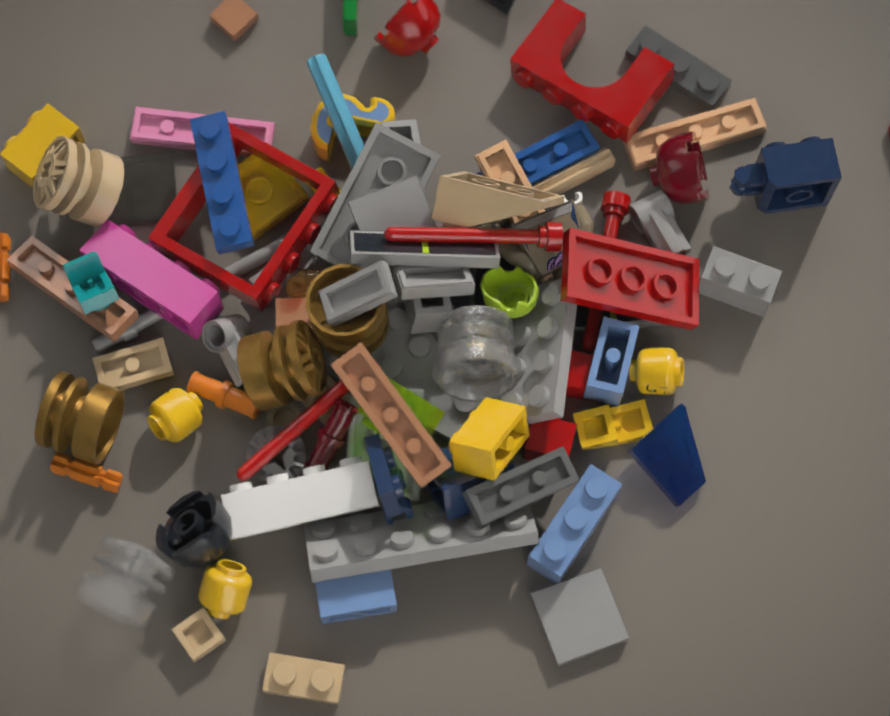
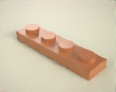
[7,236,139,342]
[330,342,452,488]

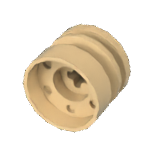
[33,136,124,227]

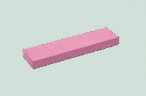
[130,107,275,157]

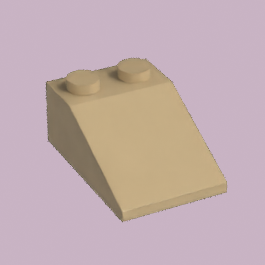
[431,171,565,228]

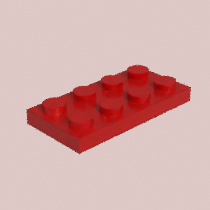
[561,228,700,330]

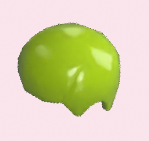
[480,265,539,319]

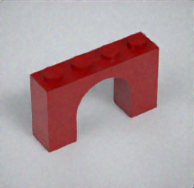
[510,0,675,143]

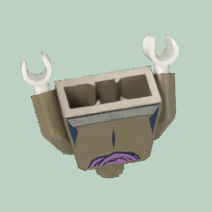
[492,192,594,280]

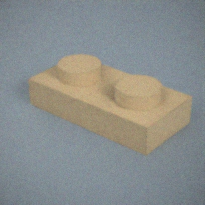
[92,337,174,390]
[262,652,345,705]

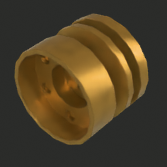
[305,264,389,358]
[237,320,327,411]
[34,371,125,465]

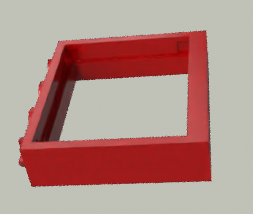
[148,123,340,312]

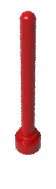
[582,191,631,353]
[384,222,563,252]
[236,358,382,482]

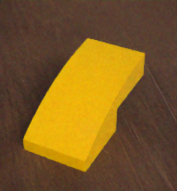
[573,399,655,450]

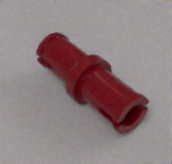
[304,399,359,470]

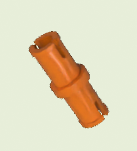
[187,371,260,419]

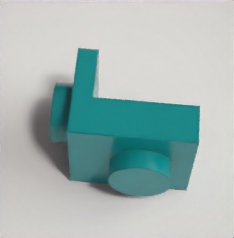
[63,251,119,315]

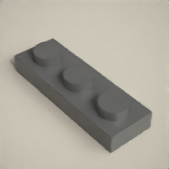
[625,25,732,111]
[462,447,580,528]

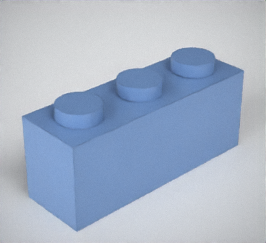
[526,464,622,584]

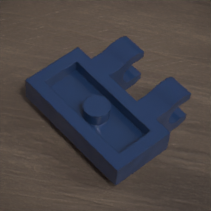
[364,433,414,525]

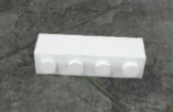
[221,456,381,540]

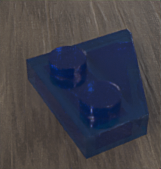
[627,403,706,507]

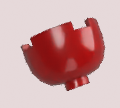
[373,0,441,57]

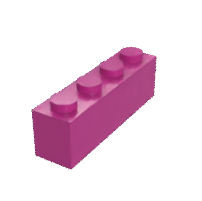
[79,219,224,341]

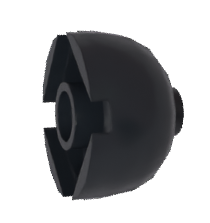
[156,491,232,568]

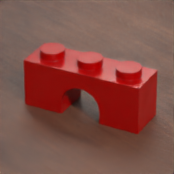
[522,350,593,460]

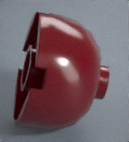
[650,131,709,204]

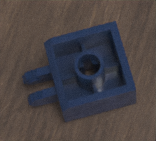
[729,136,842,214]

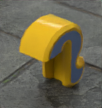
[310,94,395,162]

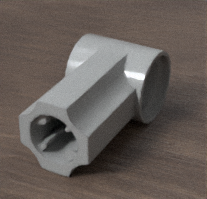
[629,190,691,255]
[202,313,251,389]

